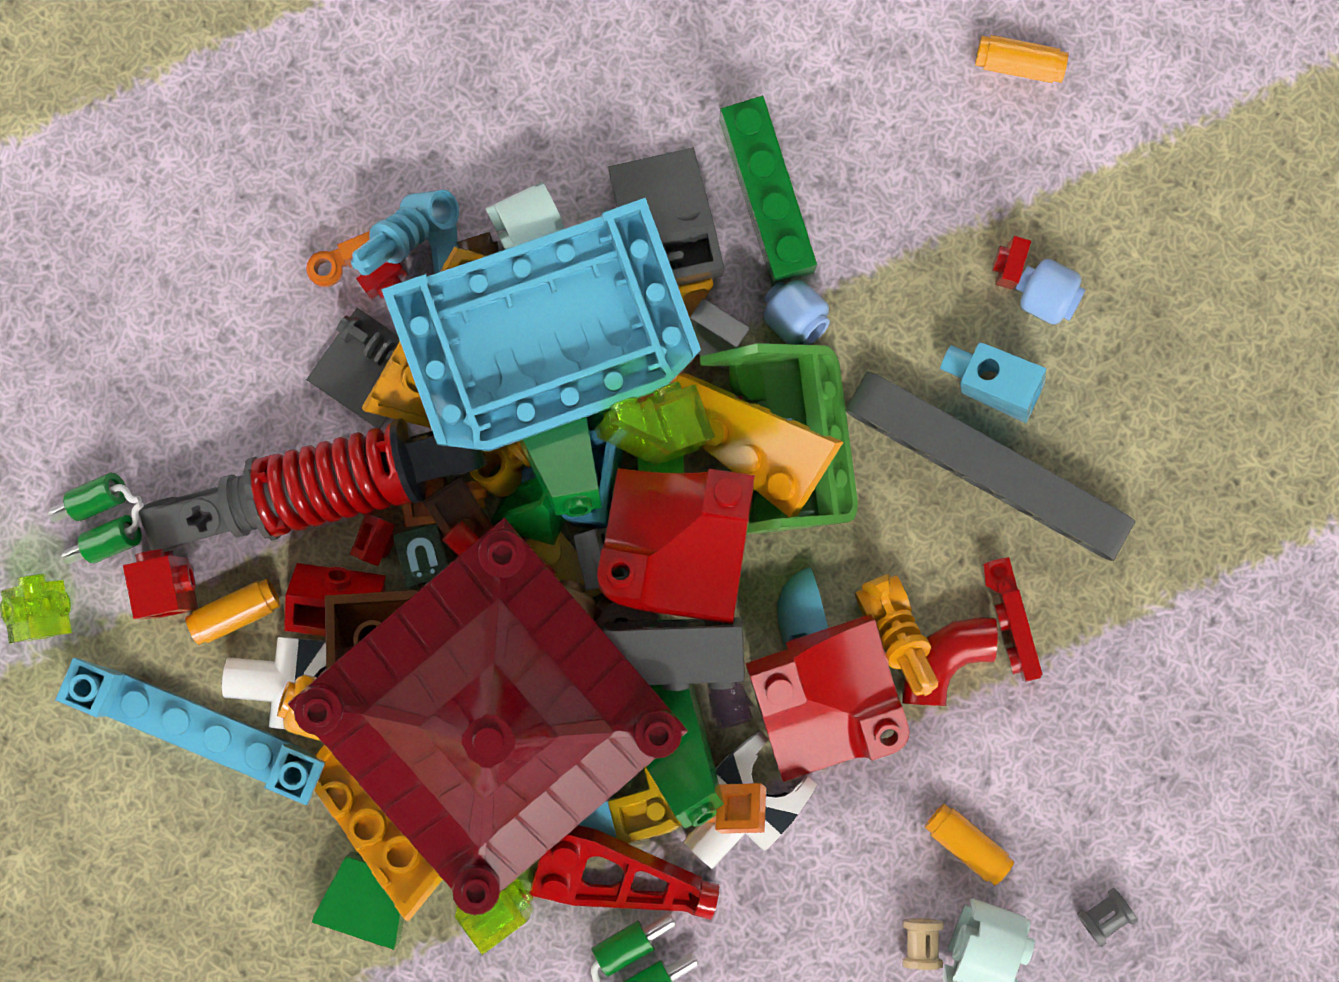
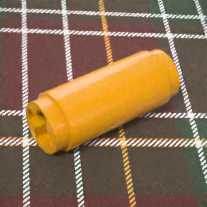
[975,35,1069,83]
[185,578,281,645]
[924,803,1015,886]

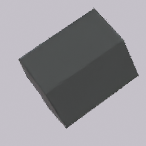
[690,299,750,370]
[573,527,629,591]

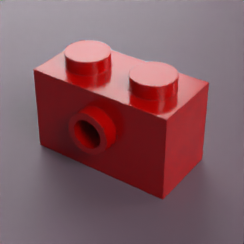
[123,549,198,619]
[284,563,386,637]

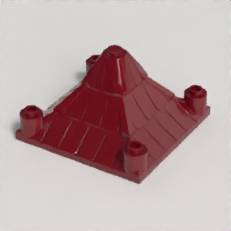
[288,517,688,916]

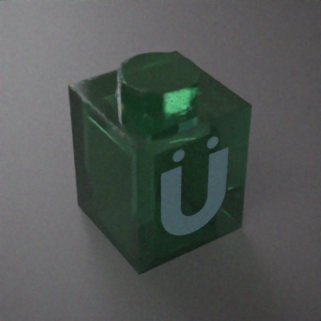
[393,524,451,590]

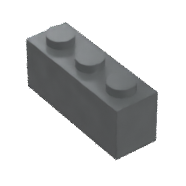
[602,617,745,691]

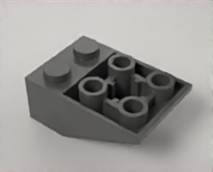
[608,147,724,285]

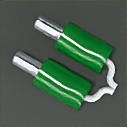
[48,472,144,564]
[591,913,699,982]

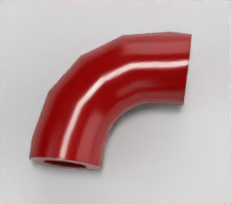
[902,617,998,706]

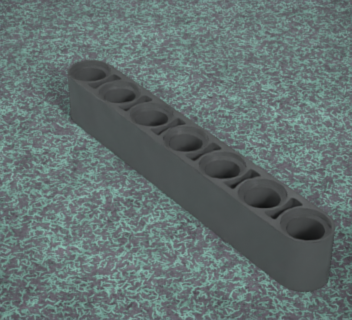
[845,371,1136,562]

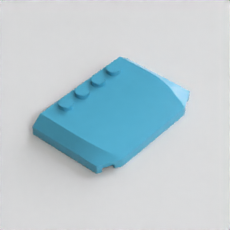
[381,198,701,451]

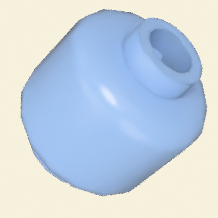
[1016,259,1086,325]
[764,280,830,345]

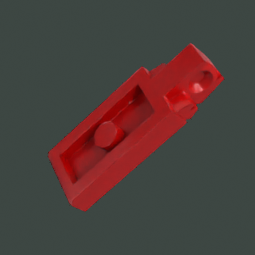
[982,557,1043,682]

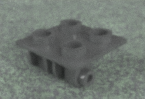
[306,308,400,429]

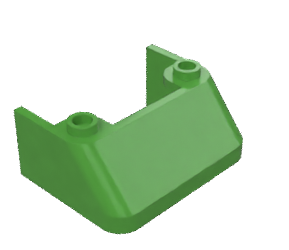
[700,343,858,535]

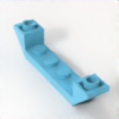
[55,658,326,805]

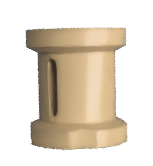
[902,918,944,970]

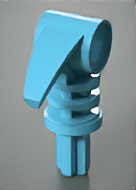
[351,190,459,275]

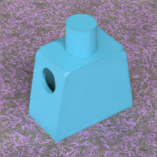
[940,342,1046,424]

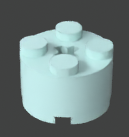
[485,182,565,249]
[943,898,1035,982]

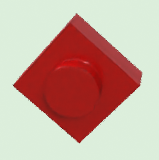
[992,236,1031,290]
[356,261,408,299]
[350,514,395,566]

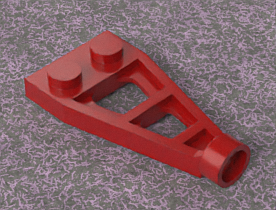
[529,825,720,920]

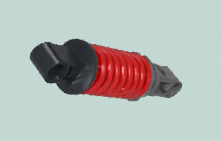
[138,418,487,551]

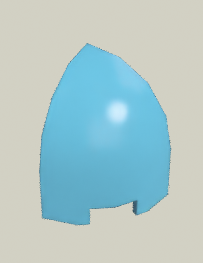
[777,567,828,646]

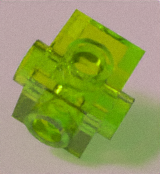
[0,574,72,644]

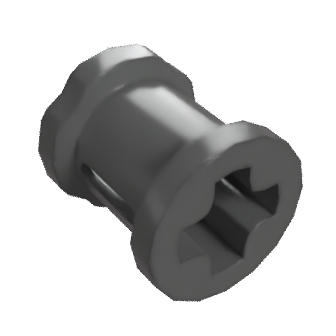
[1077,888,1138,947]

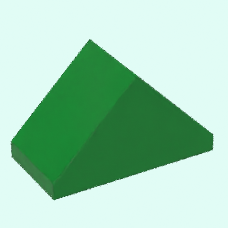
[491,477,566,545]

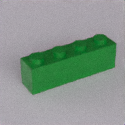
[719,95,818,286]

